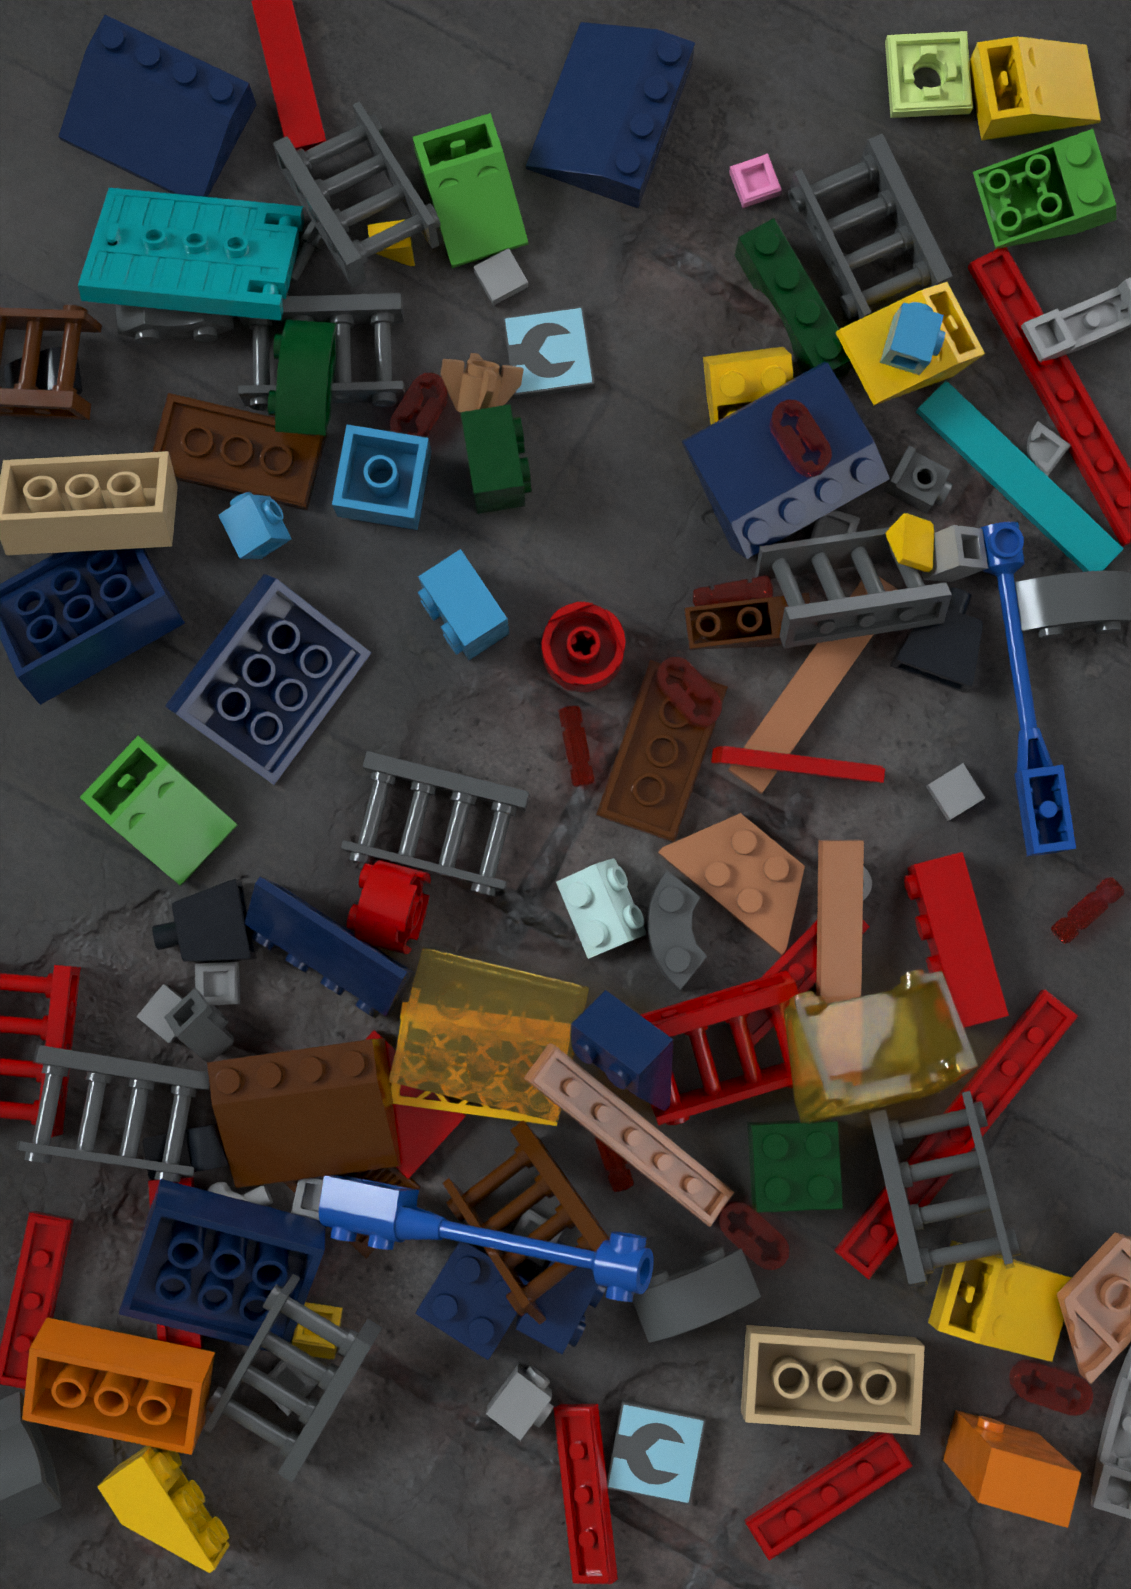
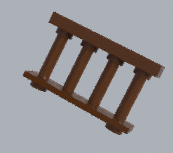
[0,305,102,420]
[442,1120,610,1325]

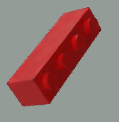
[904,852,1009,1029]

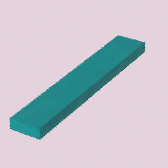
[916,381,1124,572]

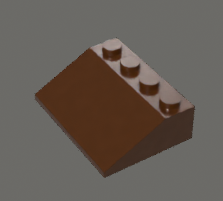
[207,1038,401,1188]

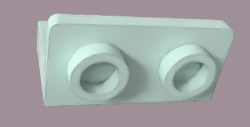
[556,858,646,959]

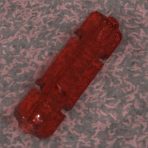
[693,575,773,606]
[559,705,594,787]
[1051,877,1125,944]
[595,1137,634,1192]

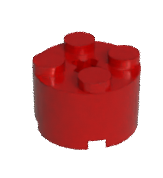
[541,602,626,692]
[347,860,431,954]

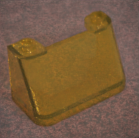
[784,969,978,1124]

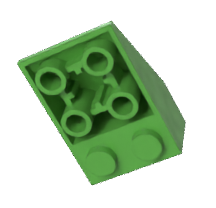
[412,113,529,268]
[973,129,1116,249]
[80,736,238,886]

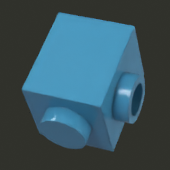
[880,302,945,375]
[218,492,291,559]

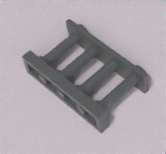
[273,101,441,288]
[788,133,953,322]
[238,293,406,411]
[755,527,952,648]
[341,751,530,897]
[16,1045,210,1183]
[869,1091,1021,1288]
[203,1274,382,1482]

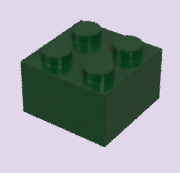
[460,404,532,514]
[747,1119,843,1213]

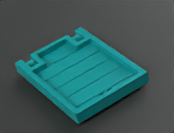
[78,187,304,321]

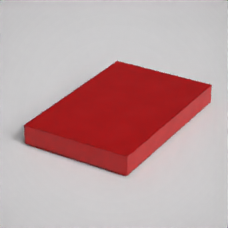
[365,1030,467,1179]

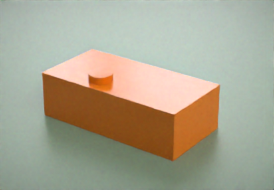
[22,1318,215,1455]
[943,1410,1081,1528]

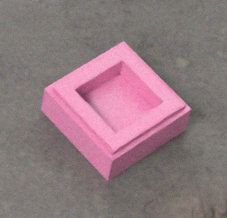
[729,154,782,208]

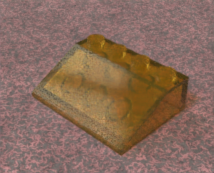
[389,947,589,1123]

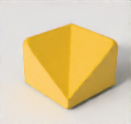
[367,220,415,266]

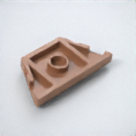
[657,813,805,955]
[1057,1232,1131,1384]

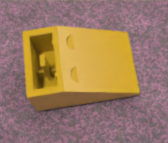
[969,36,1101,141]
[835,282,985,405]
[703,347,793,425]
[928,1240,1072,1362]
[97,1446,230,1573]

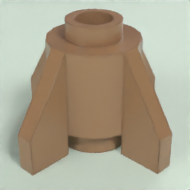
[440,353,524,412]

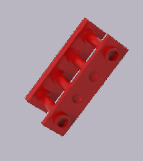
[0,965,81,1137]
[641,970,821,1126]

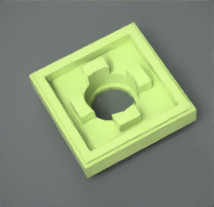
[885,31,973,118]

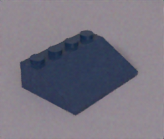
[58,15,257,197]
[526,22,695,208]
[681,362,890,559]
[0,548,185,705]
[165,574,372,785]
[245,877,417,1019]
[118,1179,326,1352]

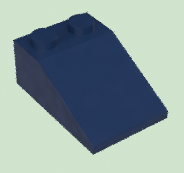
[571,990,673,1111]

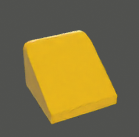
[885,513,934,572]
[292,1302,343,1359]

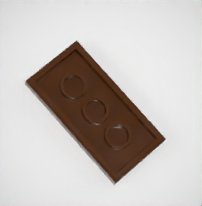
[152,393,327,511]
[596,660,728,843]

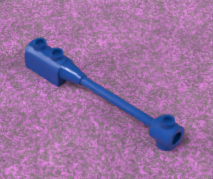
[981,522,1076,856]
[319,1175,654,1302]

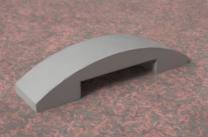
[1021,277,1131,362]
[1091,1346,1131,1519]

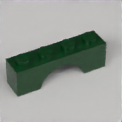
[734,218,852,379]

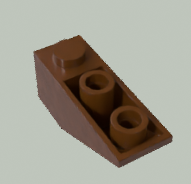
[684,592,810,650]

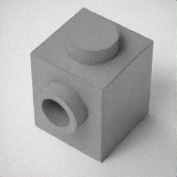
[922,525,988,582]
[486,1364,554,1441]

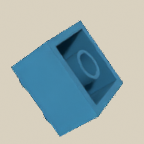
[332,425,432,530]
[417,549,510,660]

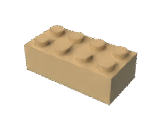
[0,451,178,555]
[741,1325,925,1435]

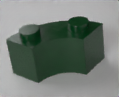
[268,319,336,436]

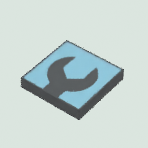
[503,306,595,399]
[607,1399,706,1506]

